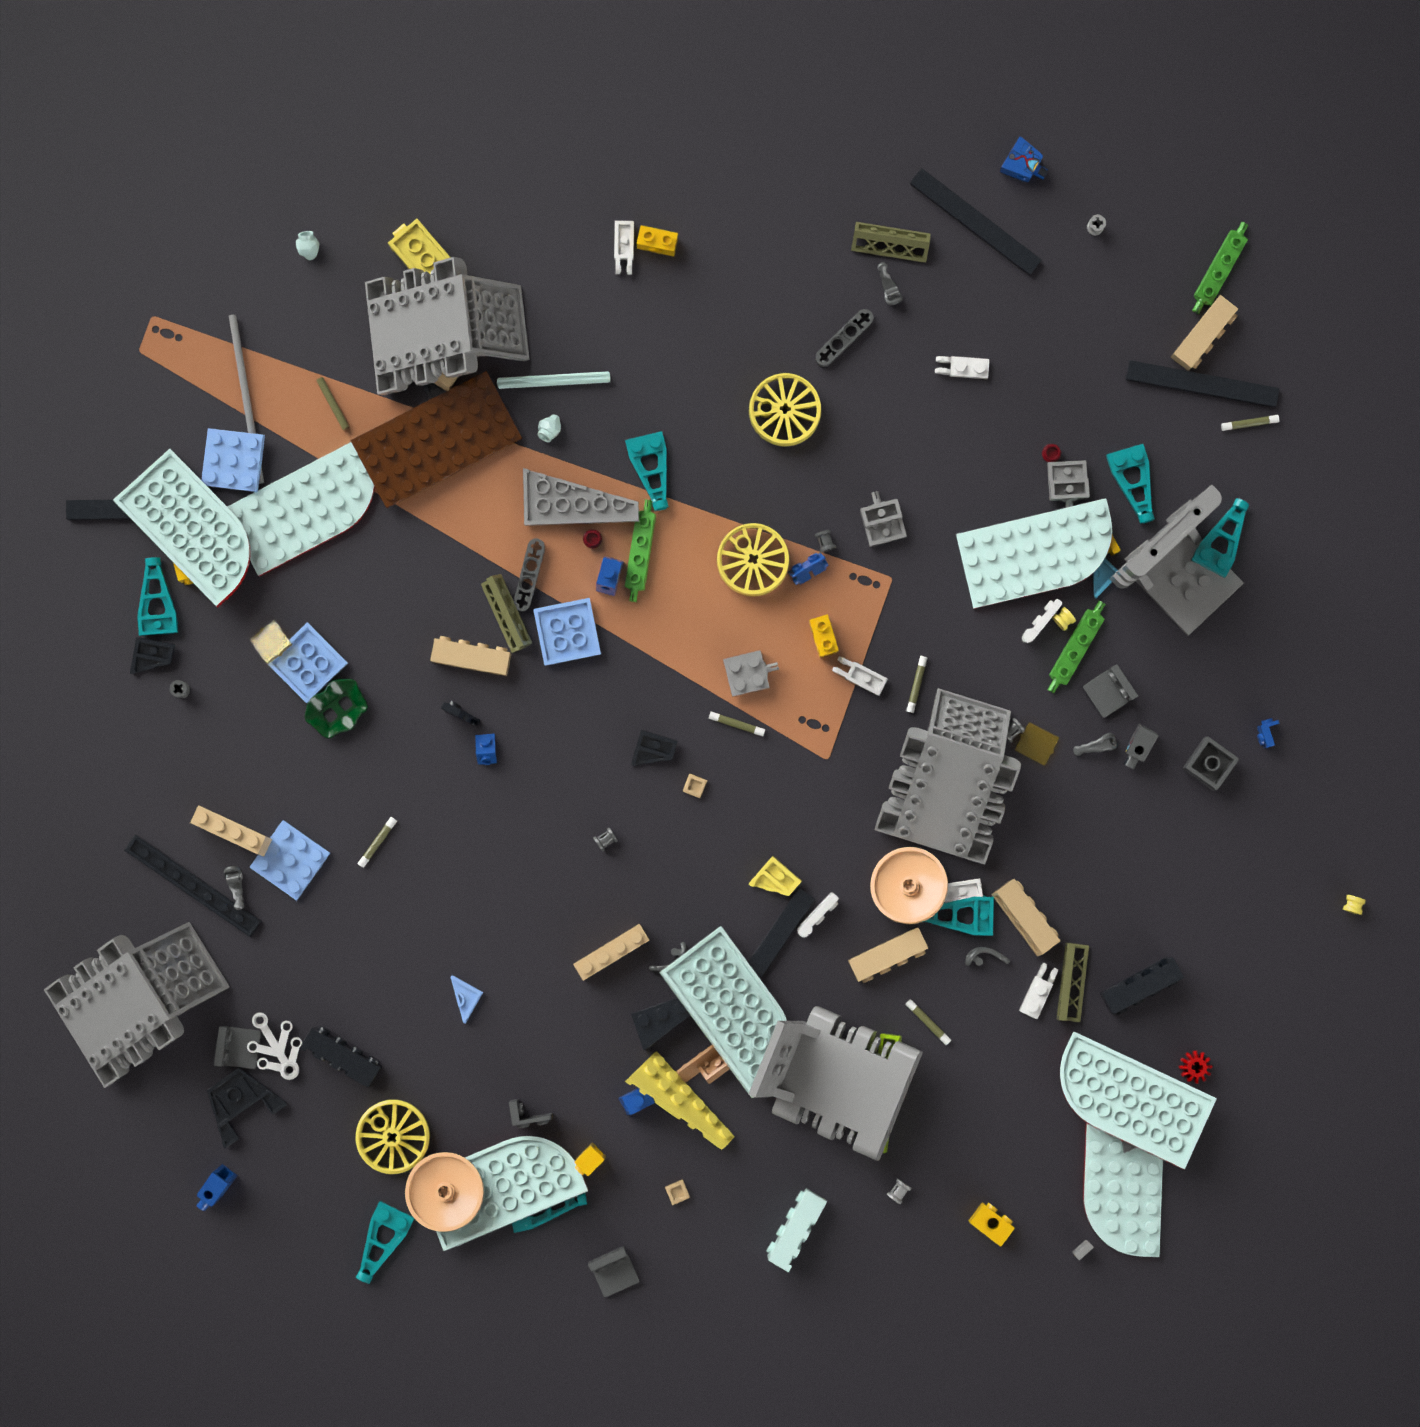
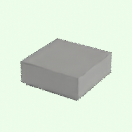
[1072,1240,1094,1260]

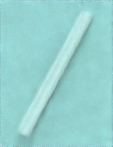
[497,371,610,389]

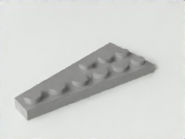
[523,468,639,526]

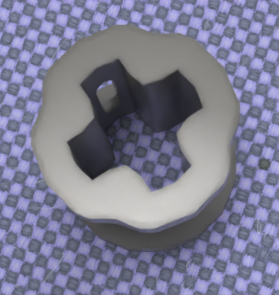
[1087,214,1106,236]
[887,1178,912,1204]

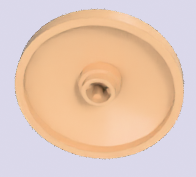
[870,847,948,924]
[405,1152,484,1232]

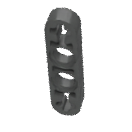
[815,309,874,367]
[514,538,545,611]

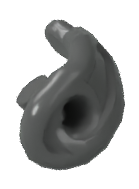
[877,262,903,305]
[1073,733,1117,756]
[224,866,245,910]
[649,942,688,971]
[965,947,1010,966]

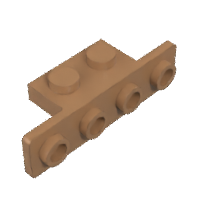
[676,1045,730,1084]

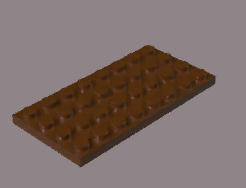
[351,371,522,509]

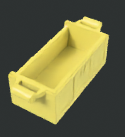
[388,219,451,276]

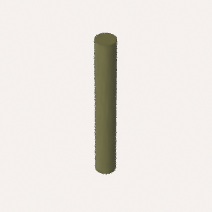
[316,377,350,431]

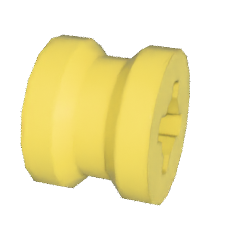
[1052,607,1076,631]
[1343,895,1366,915]

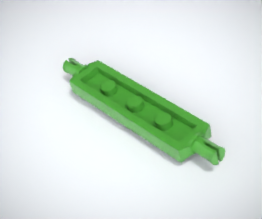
[1192,222,1249,314]
[625,499,656,602]
[1047,601,1106,693]

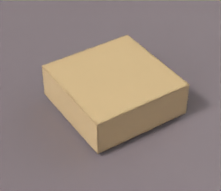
[682,774,707,798]
[665,1179,690,1205]

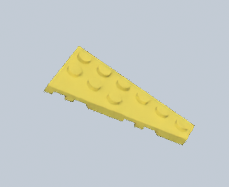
[625,1051,735,1150]

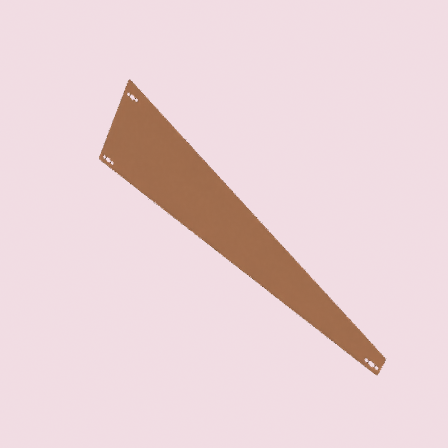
[139,316,892,759]

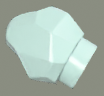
[296,231,320,260]
[537,414,561,442]

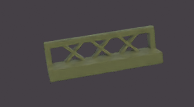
[851,222,931,263]
[481,574,532,653]
[1057,943,1089,1022]

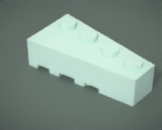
[766,1188,827,1272]

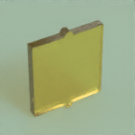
[250,620,292,664]
[1015,722,1059,766]

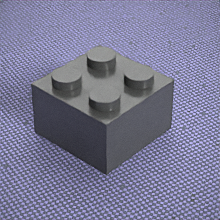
[1182,736,1239,791]

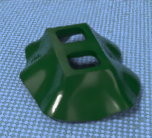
[304,679,368,739]

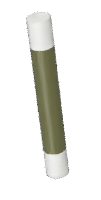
[1221,415,1279,431]
[906,656,928,713]
[708,712,765,736]
[357,817,397,868]
[905,999,951,1045]

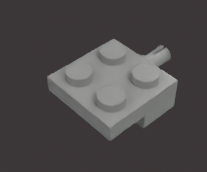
[1047,460,1090,508]
[860,491,907,547]
[723,650,779,697]

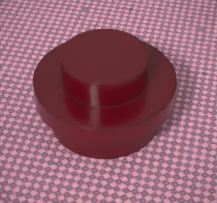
[1042,444,1061,462]
[583,529,602,549]

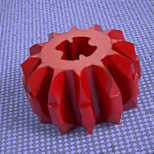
[1179,1050,1213,1084]

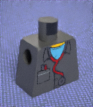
[1124,724,1159,769]

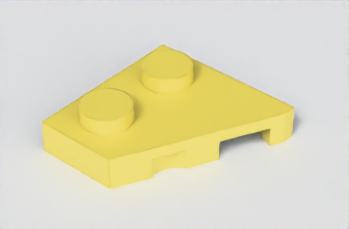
[749,856,802,896]

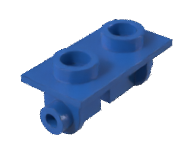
[788,553,829,585]

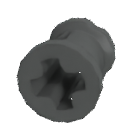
[815,529,837,553]
[170,680,190,698]
[1007,718,1025,743]
[593,828,618,852]

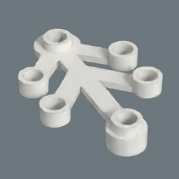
[247,1012,302,1080]

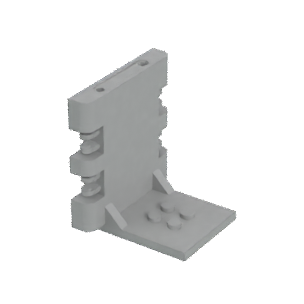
[365,257,530,395]
[1109,485,1244,636]
[874,688,1021,865]
[44,922,230,1088]
[748,1006,923,1161]

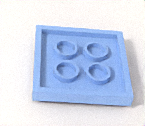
[201,428,265,492]
[533,598,601,666]
[266,622,348,704]
[250,820,331,900]

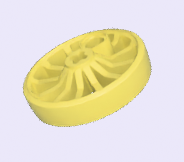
[749,373,821,446]
[717,523,789,596]
[356,1100,430,1174]

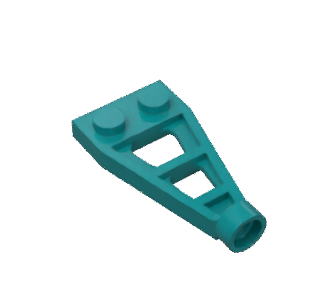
[625,431,669,511]
[1106,444,1155,524]
[1191,498,1250,578]
[137,557,179,636]
[923,896,994,936]
[512,1193,587,1233]
[356,1201,415,1284]

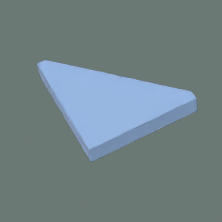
[450,975,483,1024]

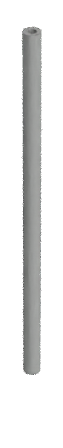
[229,315,264,484]

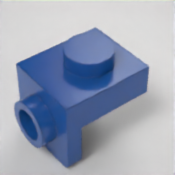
[1257,718,1280,748]
[475,734,497,765]

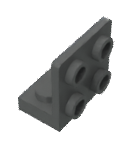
[1083,664,1138,718]
[214,1026,261,1069]
[509,1099,553,1128]
[588,1246,639,1297]

